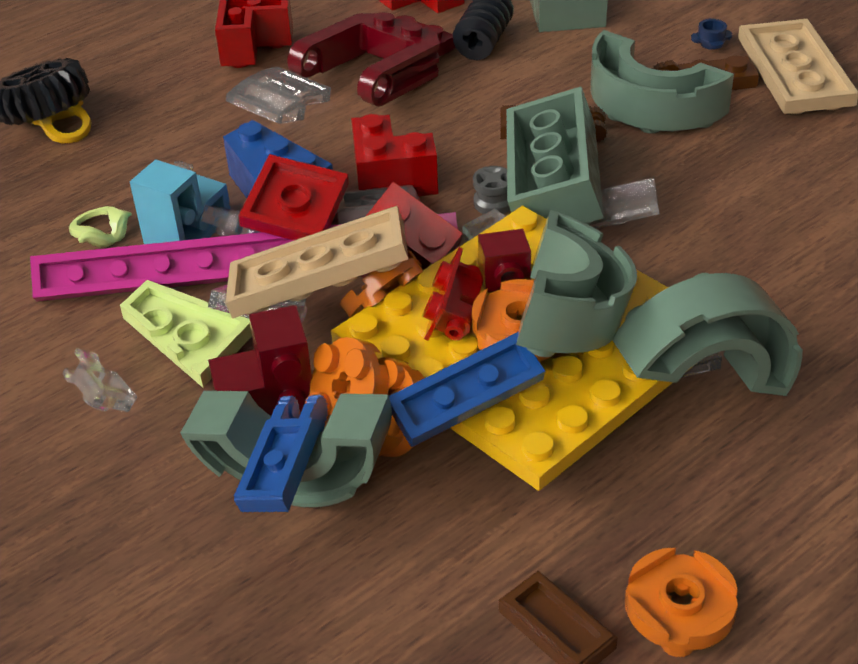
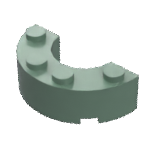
[590,30,734,133]
[516,210,637,357]
[613,273,803,396]
[180,390,392,507]

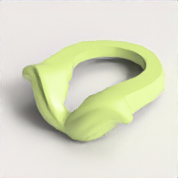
[69,206,132,248]

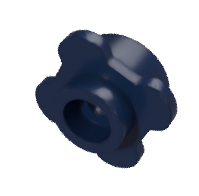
[691,19,732,49]

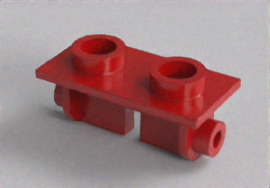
[422,247,484,341]

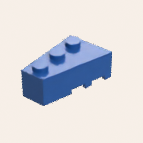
[223,120,333,198]

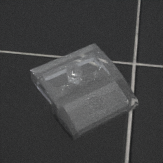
[225,66,331,124]

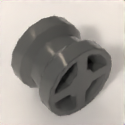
[473,166,510,216]

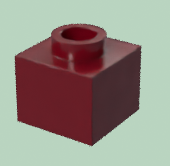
[478,229,531,293]

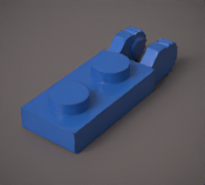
[234,395,328,512]

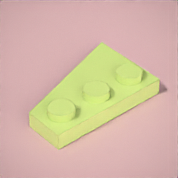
[120,280,252,388]

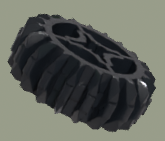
[0,58,90,125]

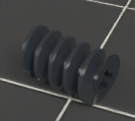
[453,0,514,60]

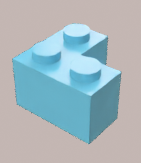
[129,159,232,244]

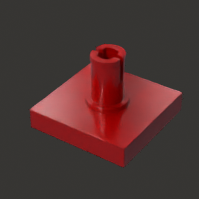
[239,154,349,240]

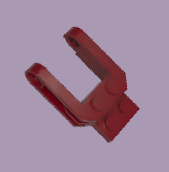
[287,12,456,107]

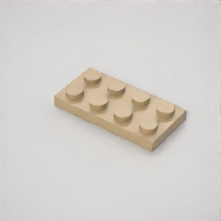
[738,19,858,114]
[225,206,409,319]

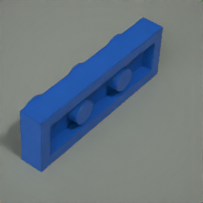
[389,332,545,447]

